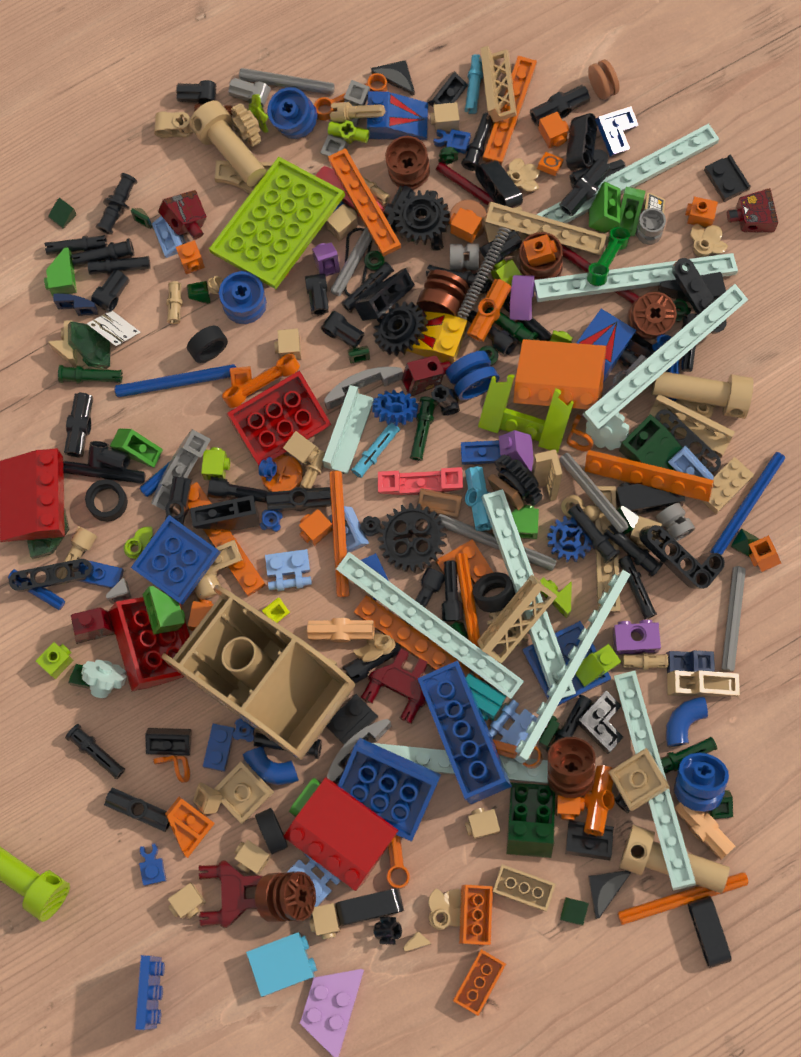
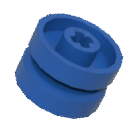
[267,87,318,139]
[219,271,267,324]
[446,351,500,401]
[674,753,729,812]

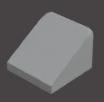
[106,578,131,603]

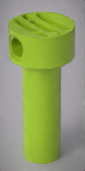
[0,847,70,922]

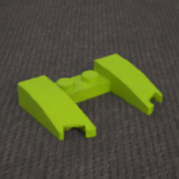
[478,374,574,453]

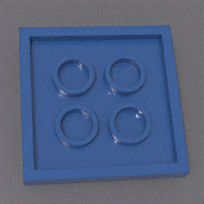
[131,515,221,605]
[522,621,611,706]
[135,955,165,1030]

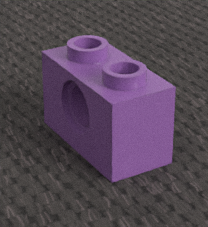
[612,620,661,655]

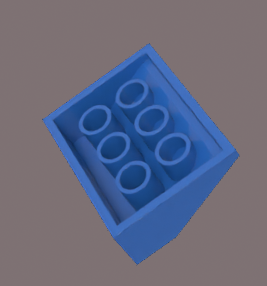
[338,738,441,842]

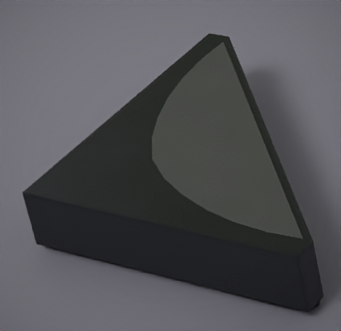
[371,60,415,95]
[588,871,631,919]

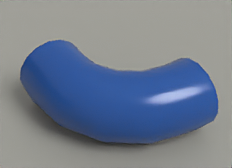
[666,697,708,747]
[243,747,299,786]

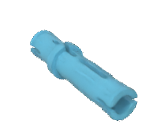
[465,54,483,114]
[351,423,400,478]

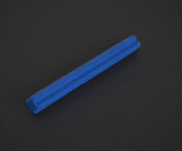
[115,364,236,397]
[710,452,785,555]

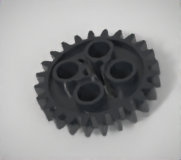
[377,503,448,573]

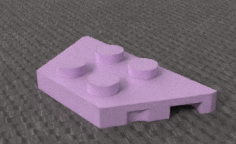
[300,969,364,1057]

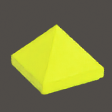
[262,597,290,623]

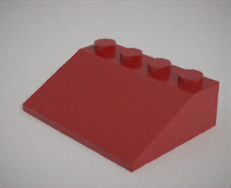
[226,370,332,466]
[0,448,65,542]
[109,593,190,691]
[283,777,399,891]

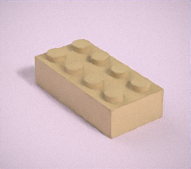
[701,457,754,514]
[493,865,556,912]

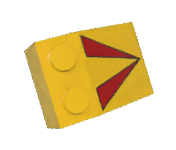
[406,311,467,364]

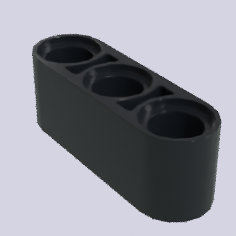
[566,113,597,171]
[475,160,523,208]
[335,888,404,926]
[688,896,732,968]

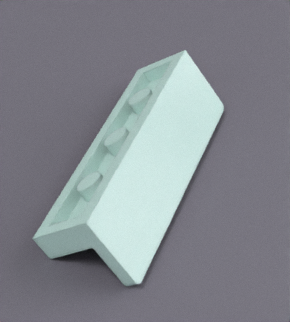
[323,385,374,474]

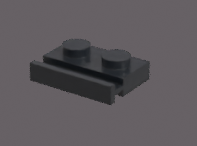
[704,154,751,202]
[326,694,379,745]
[565,820,614,861]

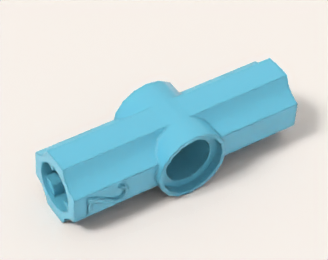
[465,466,492,532]

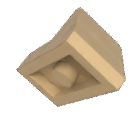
[48,320,77,367]

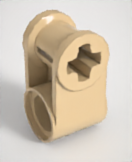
[154,112,193,138]

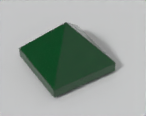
[730,528,759,557]

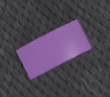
[510,275,534,320]

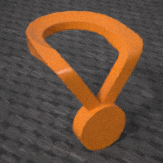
[567,414,593,451]
[153,756,190,783]

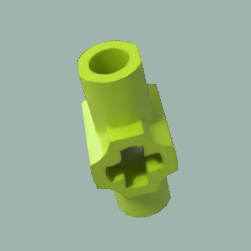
[328,120,370,144]

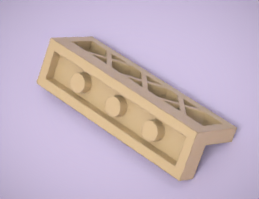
[480,46,517,123]
[647,394,735,457]
[531,449,562,501]
[477,575,557,664]

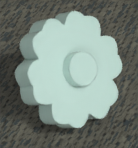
[586,412,629,450]
[81,660,127,698]

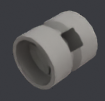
[636,208,666,245]
[450,244,479,271]
[656,503,695,541]

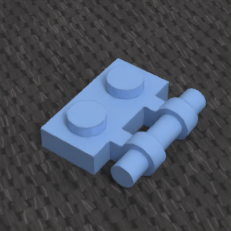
[265,549,312,591]
[489,699,537,746]
[288,853,341,907]

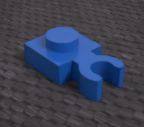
[434,129,471,154]
[139,843,167,886]

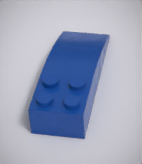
[417,660,512,804]

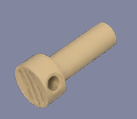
[189,101,266,186]
[652,372,753,419]
[619,825,730,893]

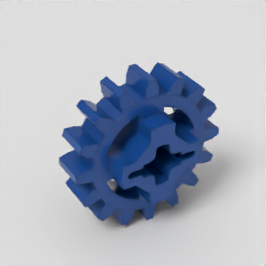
[372,390,418,426]
[547,516,592,563]

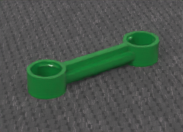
[587,227,630,286]

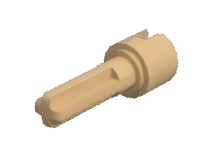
[330,102,386,123]
[56,526,97,585]

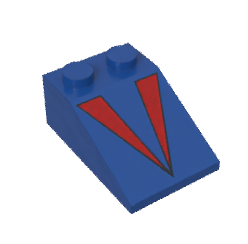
[367,91,428,140]
[576,309,637,384]

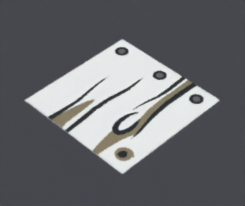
[87,311,140,346]

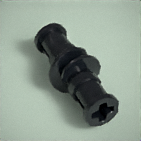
[95,173,138,235]

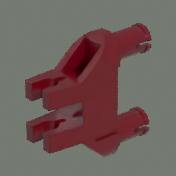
[360,649,428,724]
[198,860,263,928]

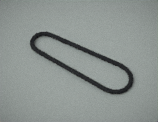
[344,228,372,297]

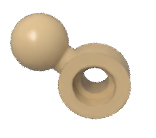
[561,495,600,522]

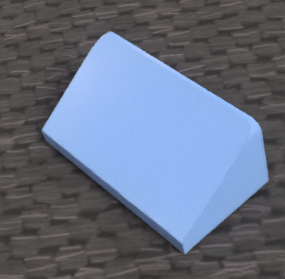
[152,216,186,258]
[668,446,714,480]
[328,506,369,553]

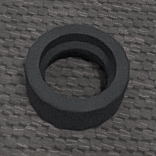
[186,325,228,363]
[85,479,128,522]
[472,572,515,613]
[255,808,288,854]

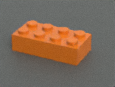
[459,885,493,945]
[453,949,506,1016]

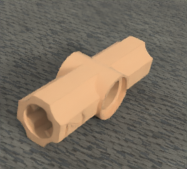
[307,618,375,643]
[674,802,735,860]

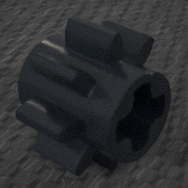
[374,916,402,945]

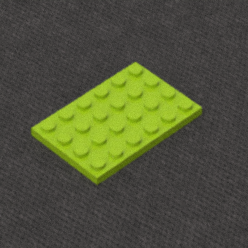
[209,157,345,289]

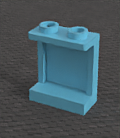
[246,932,317,997]

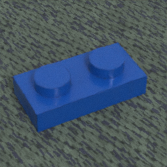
[461,440,501,465]
[203,723,235,772]

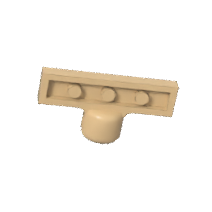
[162,540,243,600]

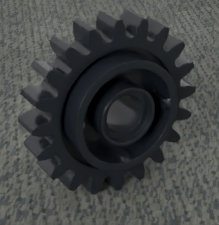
[394,190,450,245]
[373,301,428,356]
[495,454,543,506]

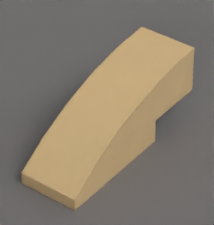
[667,670,740,697]

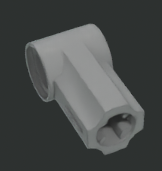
[228,78,271,107]

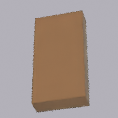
[487,474,524,511]
[417,488,462,518]

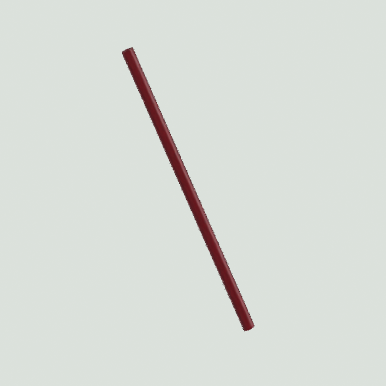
[436,162,640,304]

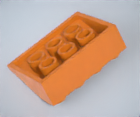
[513,339,606,409]

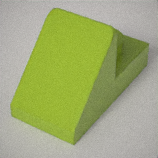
[540,577,572,618]
[575,644,621,687]

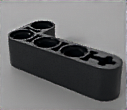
[639,525,725,589]

